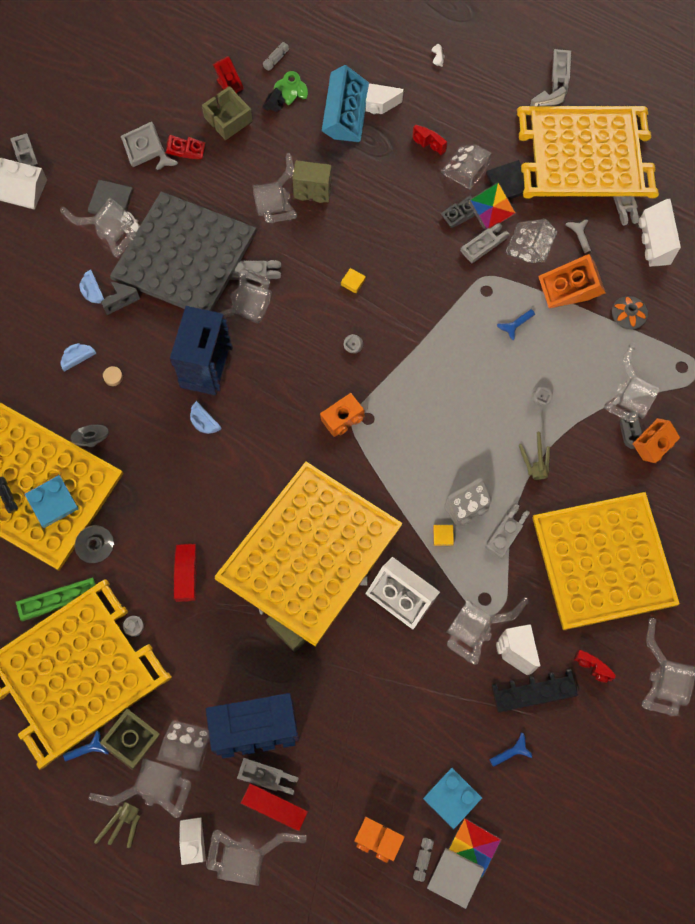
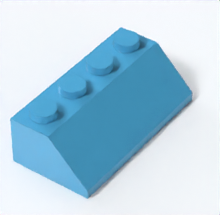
[322,65,369,142]

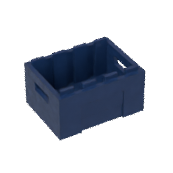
[170,306,233,395]
[206,693,299,759]

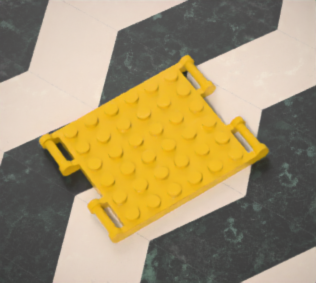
[517,106,659,198]
[0,579,172,770]

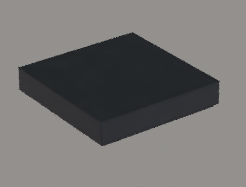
[486,160,525,200]

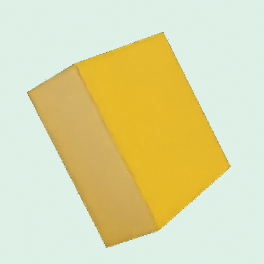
[341,268,366,293]
[433,525,454,546]

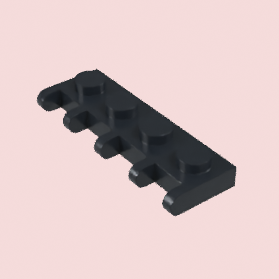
[492,668,578,713]

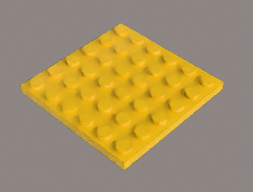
[532,492,680,630]

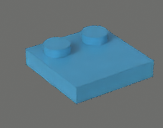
[25,475,78,528]
[423,768,482,829]

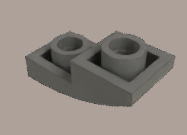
[441,195,478,228]

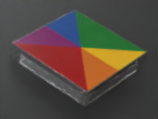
[468,182,516,231]
[448,818,502,878]

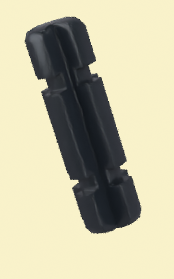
[0,477,18,513]

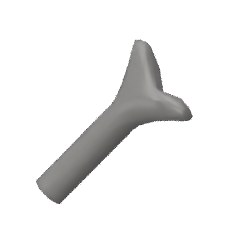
[156,147,178,170]
[566,220,591,255]

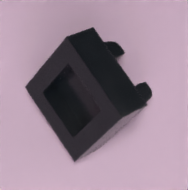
[262,88,285,112]

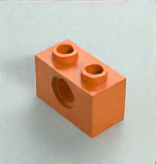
[320,393,365,437]
[633,418,680,463]

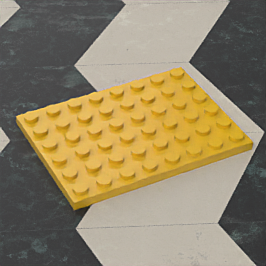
[0,403,124,571]
[215,462,402,647]

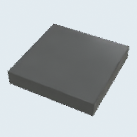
[88,180,133,221]

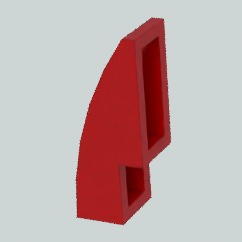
[174,544,197,602]
[241,783,308,831]

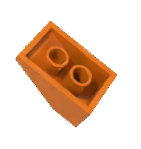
[538,254,606,308]

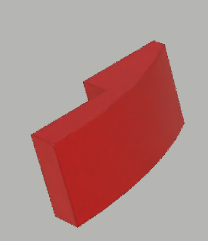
[413,125,447,155]
[165,135,205,159]
[574,650,616,683]

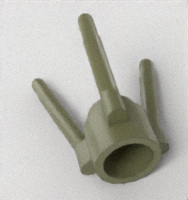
[519,431,550,480]
[94,802,140,848]

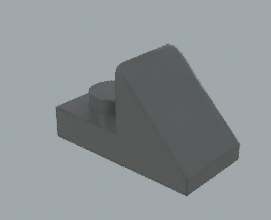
[101,282,140,315]

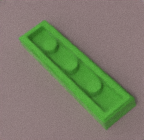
[16,578,99,621]

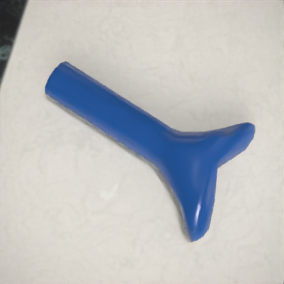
[497,309,535,340]
[63,730,109,761]
[489,732,532,767]

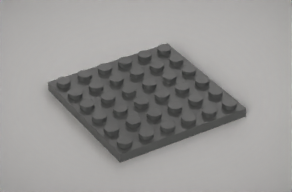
[110,191,257,311]

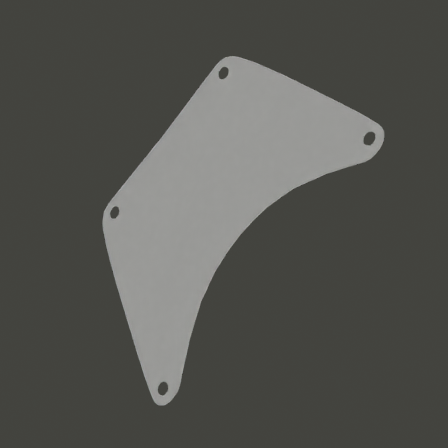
[352,276,695,617]

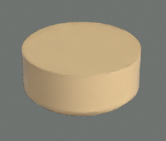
[103,367,123,386]

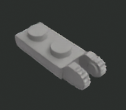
[552,49,571,94]
[613,196,639,225]
[460,223,510,264]
[230,260,281,280]
[486,504,530,558]
[237,758,298,795]

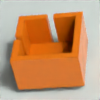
[354,817,404,863]

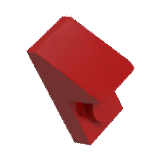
[213,56,244,93]

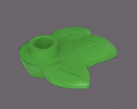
[274,71,308,105]

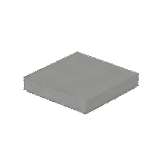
[121,122,164,167]
[427,848,484,909]

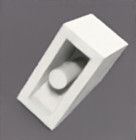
[366,84,403,114]
[179,818,206,865]

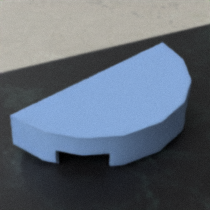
[79,270,104,303]
[60,343,97,372]
[190,401,222,434]

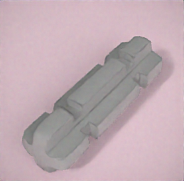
[263,42,289,71]
[413,838,434,882]

